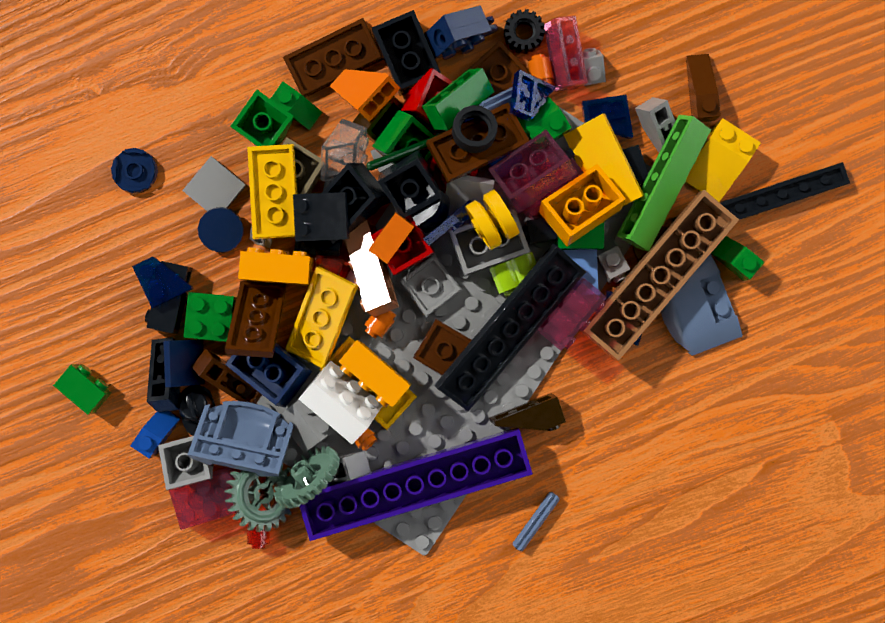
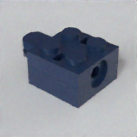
[424,5,498,60]

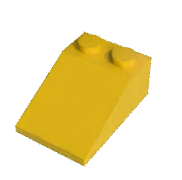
[685,118,761,202]

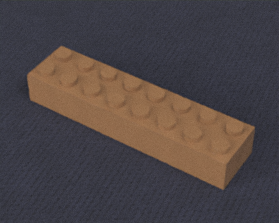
[580,190,739,361]

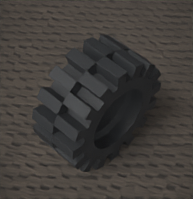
[504,9,545,54]

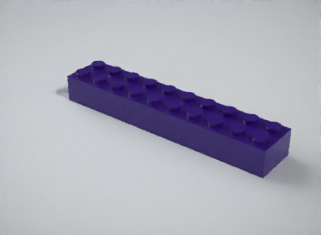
[299,428,533,541]

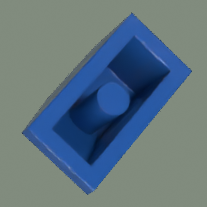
[130,411,181,459]

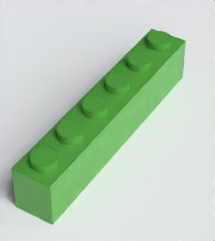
[617,115,711,251]

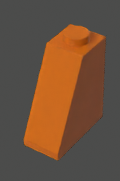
[330,69,400,122]

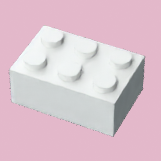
[299,360,383,444]

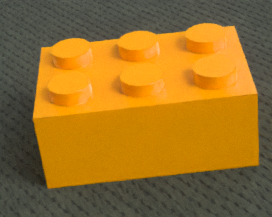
[539,164,626,247]
[238,247,315,286]
[338,340,411,407]

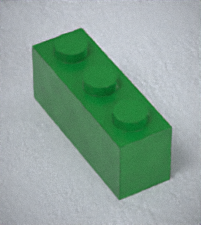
[422,68,494,131]

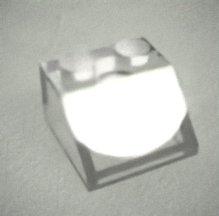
[321,119,369,181]

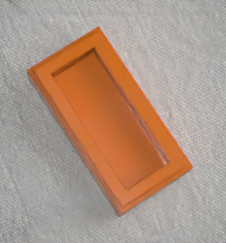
[368,212,414,264]

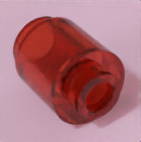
[247,523,270,549]

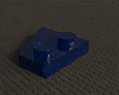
[509,70,555,121]
[581,94,633,139]
[423,200,472,246]
[132,256,193,308]

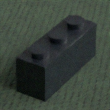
[145,261,193,334]

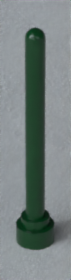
[366,122,464,171]

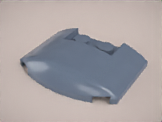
[661,254,742,356]
[187,401,294,476]

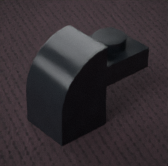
[411,190,450,233]

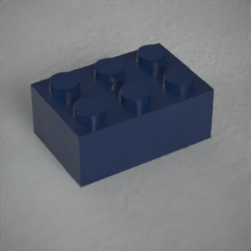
[225,343,313,408]

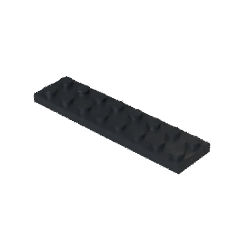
[434,243,586,412]

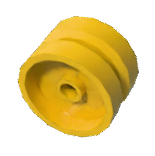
[465,189,520,250]

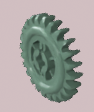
[273,446,340,508]
[224,464,291,532]

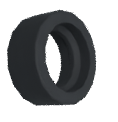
[452,105,498,153]

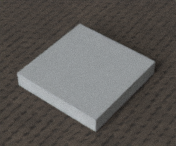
[182,156,247,211]
[445,175,494,217]
[399,254,462,317]

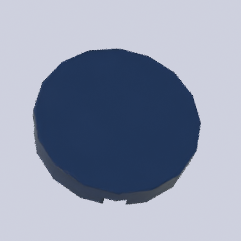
[111,148,158,194]
[198,207,244,252]

